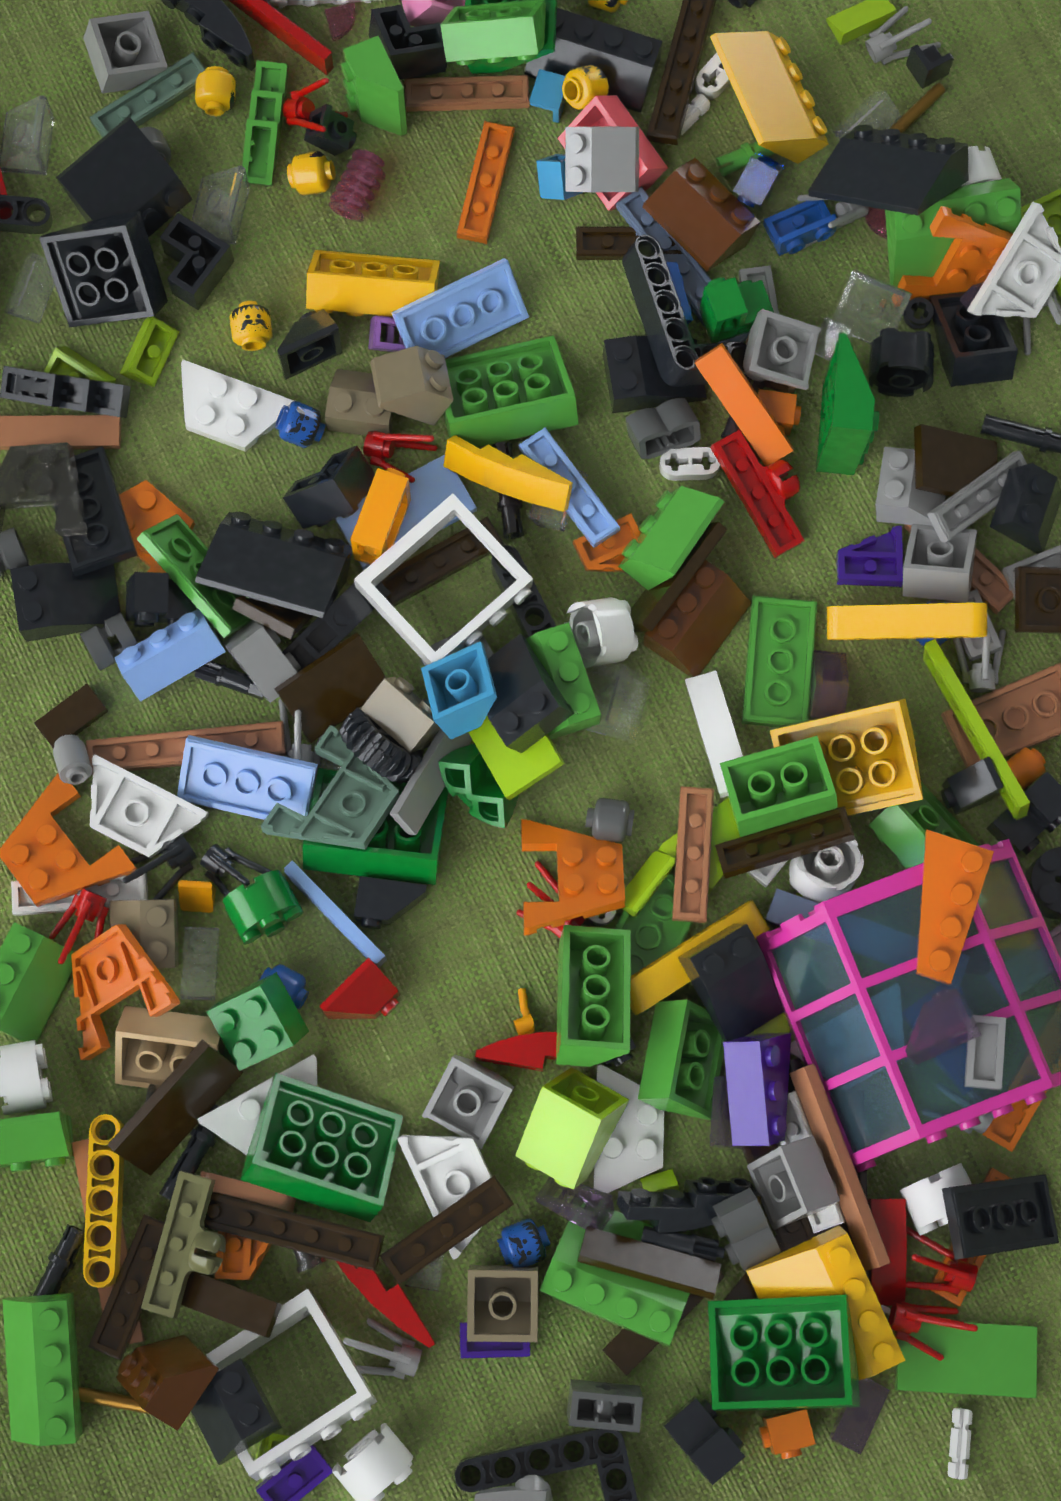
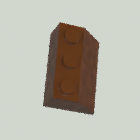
[642,158,760,272]
[643,560,752,677]
[116,1335,219,1431]

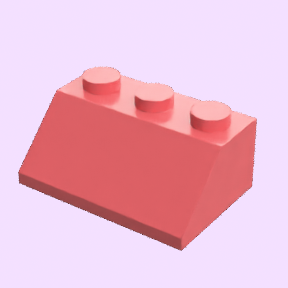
[558,95,668,211]

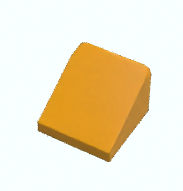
[178,880,216,913]

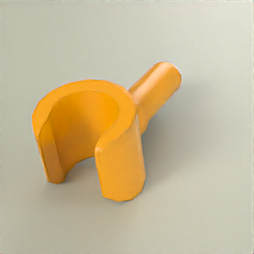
[513,988,535,1035]

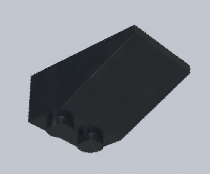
[929,290,1018,387]
[603,335,707,413]
[10,563,122,642]
[487,634,574,753]
[678,924,784,1042]

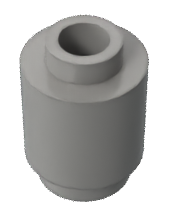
[53,735,92,785]

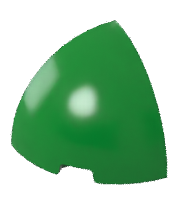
[438,743,519,828]

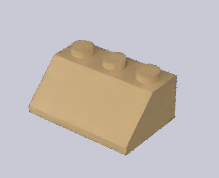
[115,1006,225,1089]

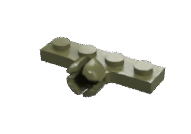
[141,1171,226,1318]

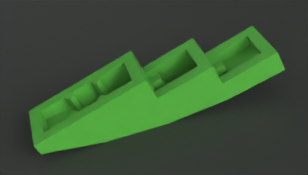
[241,60,289,186]

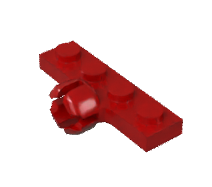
[710,430,805,558]

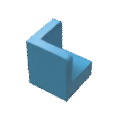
[529,69,566,123]
[536,154,583,200]

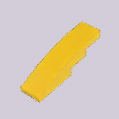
[443,435,573,512]

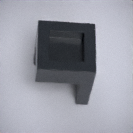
[906,45,954,89]

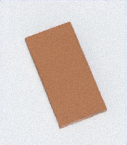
[941,663,1061,768]

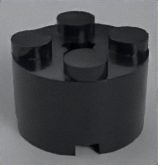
[869,328,934,397]
[1025,847,1061,920]

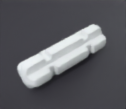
[667,94,711,145]
[948,1408,973,1480]

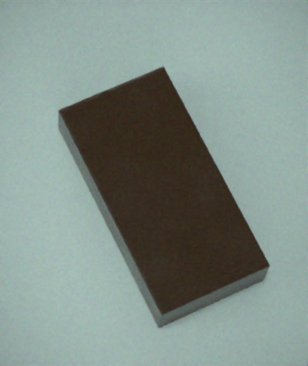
[34,684,108,748]

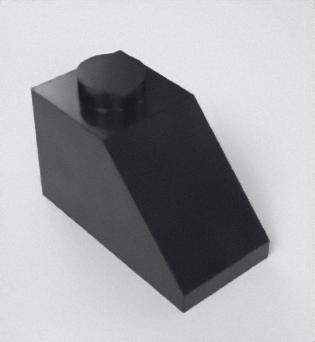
[941,757,1003,815]
[354,876,428,929]

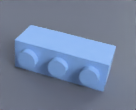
[114,609,226,702]

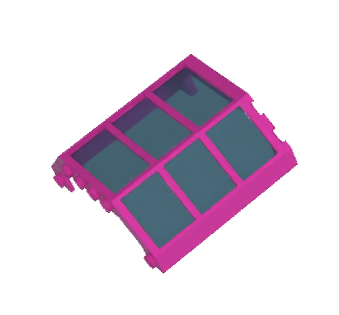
[756,839,1061,1173]

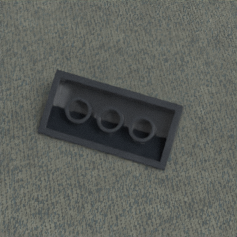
[524,8,662,113]

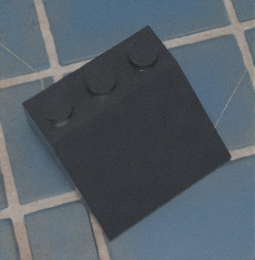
[56,117,192,237]
[39,211,168,328]

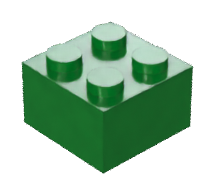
[206,972,309,1071]

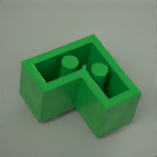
[699,277,774,343]

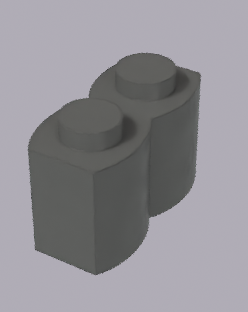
[625,398,701,459]
[711,1188,781,1272]

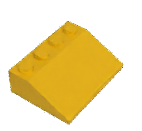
[710,31,829,164]
[770,698,923,816]
[745,1225,906,1380]

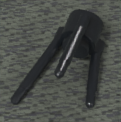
[122,836,197,899]
[200,844,272,897]

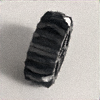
[339,707,423,784]

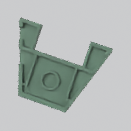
[261,725,400,850]

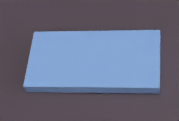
[391,258,529,358]
[334,455,477,570]
[177,735,318,820]

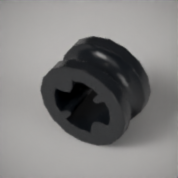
[903,297,934,330]

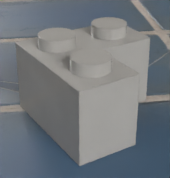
[222,620,301,703]

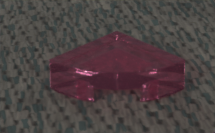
[324,2,356,42]
[864,207,887,239]

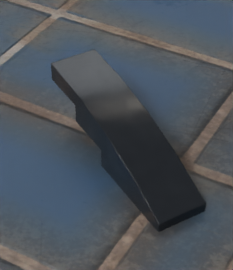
[0,366,131,418]

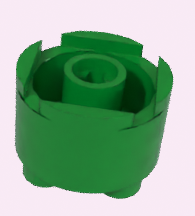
[222,870,304,945]

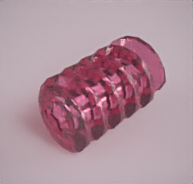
[329,149,386,222]

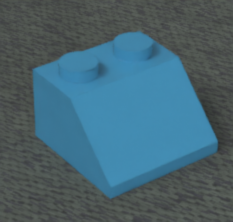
[421,641,497,740]

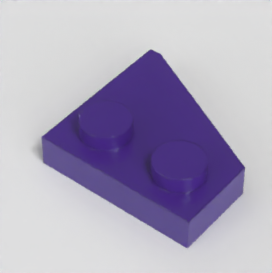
[836,526,903,587]

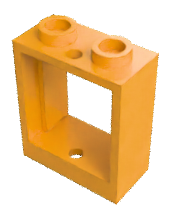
[350,468,411,565]

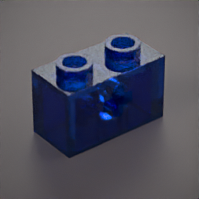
[733,151,785,208]

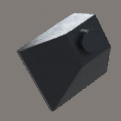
[277,309,343,380]

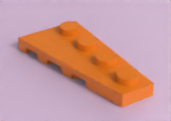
[916,829,994,985]

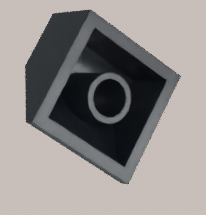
[990,463,1061,554]
[191,1358,282,1465]

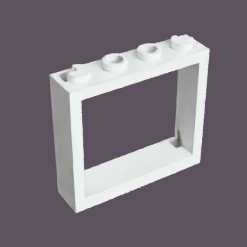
[354,493,533,665]
[206,1289,377,1481]

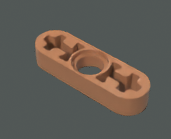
[200,1171,297,1212]

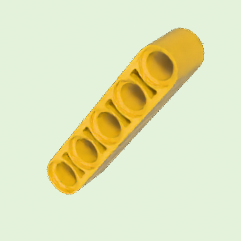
[827,603,987,640]
[630,900,770,1015]
[83,1114,124,1288]

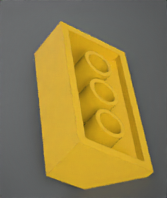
[306,250,440,318]

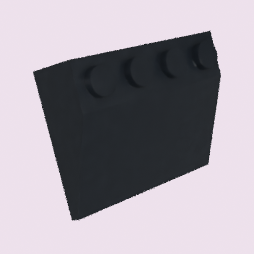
[808,125,969,216]
[195,512,353,618]

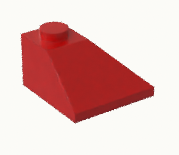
[319,957,400,1019]

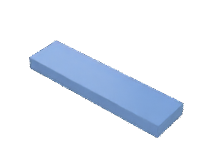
[519,428,620,548]
[284,860,387,968]

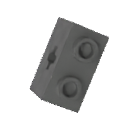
[567,1379,643,1433]

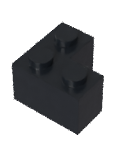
[369,5,447,80]
[160,213,234,310]
[283,446,375,529]
[126,572,196,627]
[986,772,1061,855]
[662,1397,745,1485]

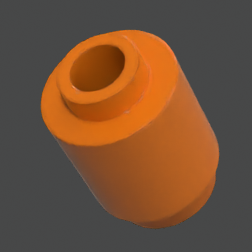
[1006,747,1046,791]

